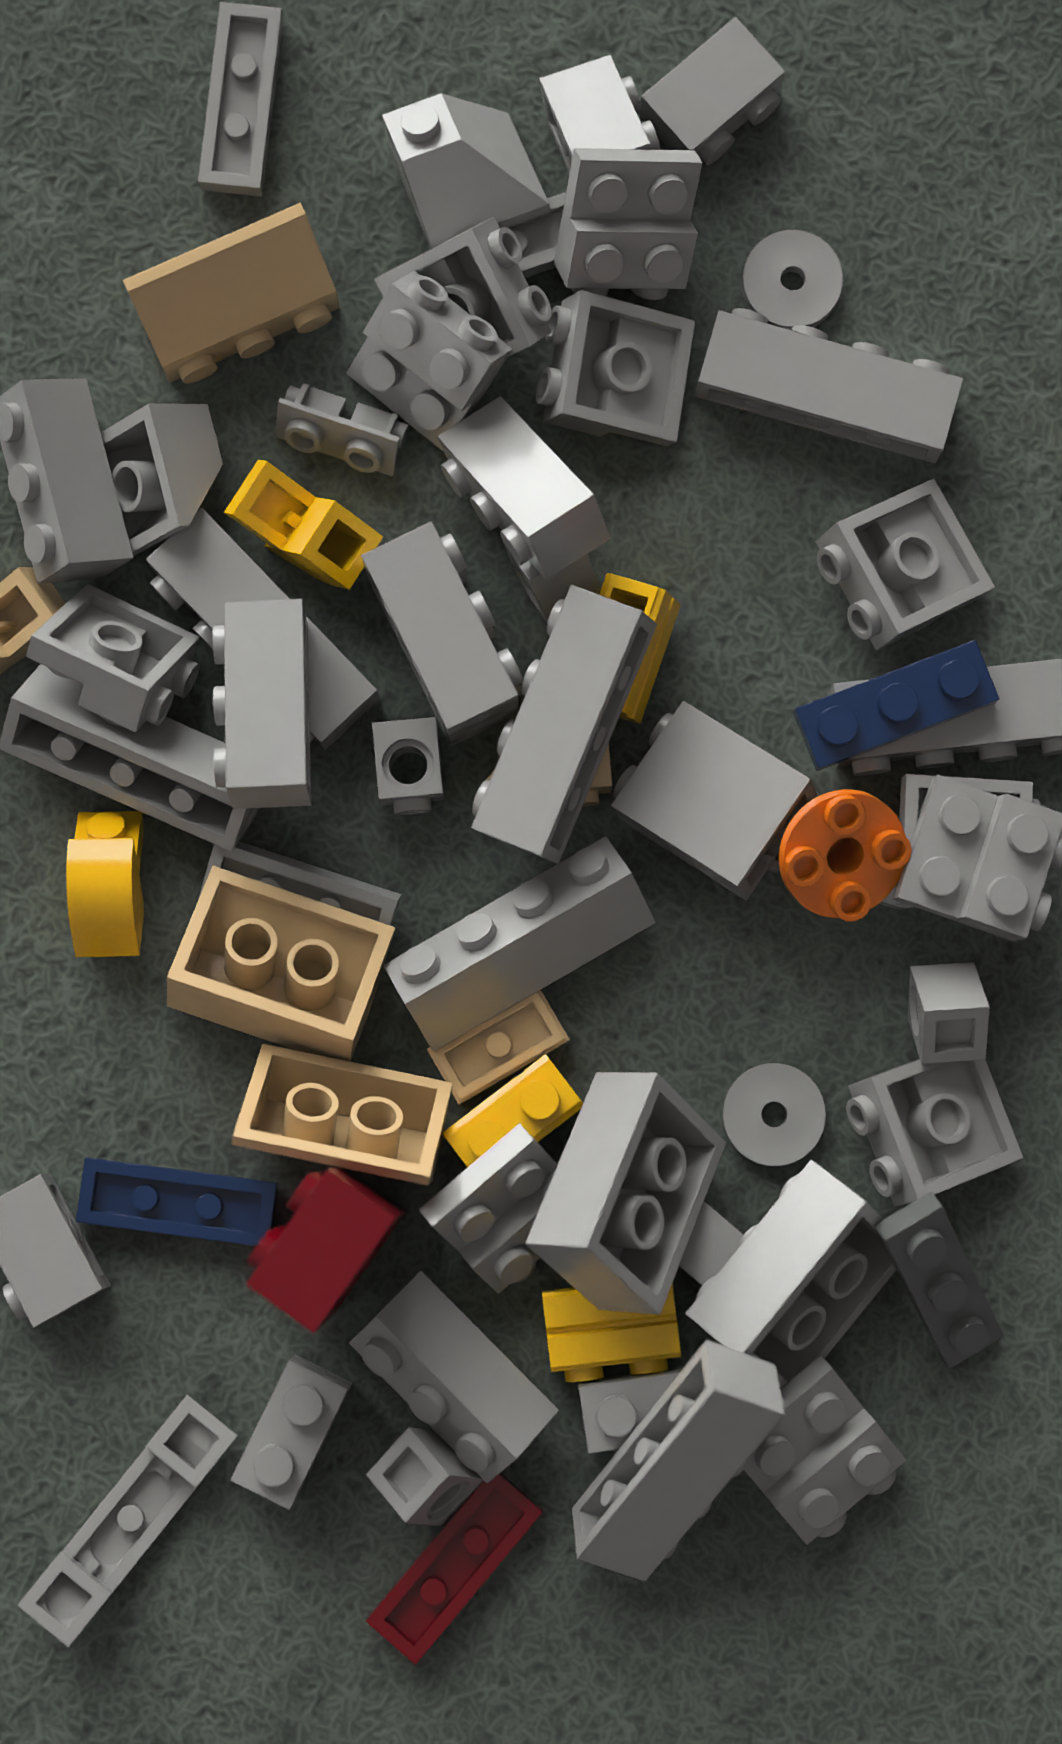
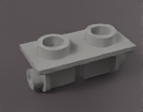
[275,383,409,476]

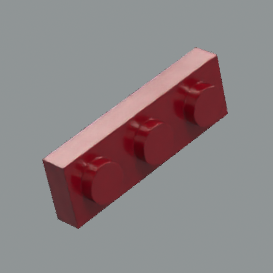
[366,1472,543,1665]

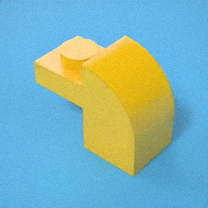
[224,460,383,590]
[66,811,144,957]

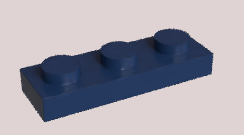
[793,640,1000,772]
[76,1157,279,1246]

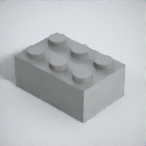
[361,521,523,747]
[525,1072,726,1315]
[685,1160,896,1389]

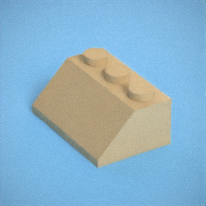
[123,202,340,383]
[167,866,395,1062]
[232,1043,452,1185]

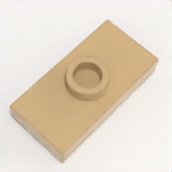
[427,990,570,1105]

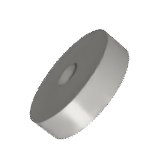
[742,230,843,330]
[722,1063,826,1166]

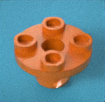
[779,790,912,921]

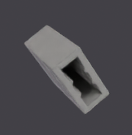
[611,701,818,901]

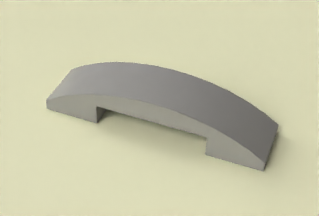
[17,1394,238,1647]

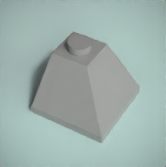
[382,93,551,249]
[101,403,223,556]

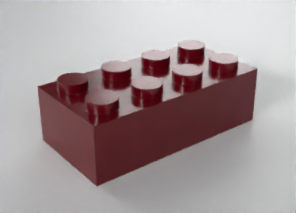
[245,1167,407,1333]

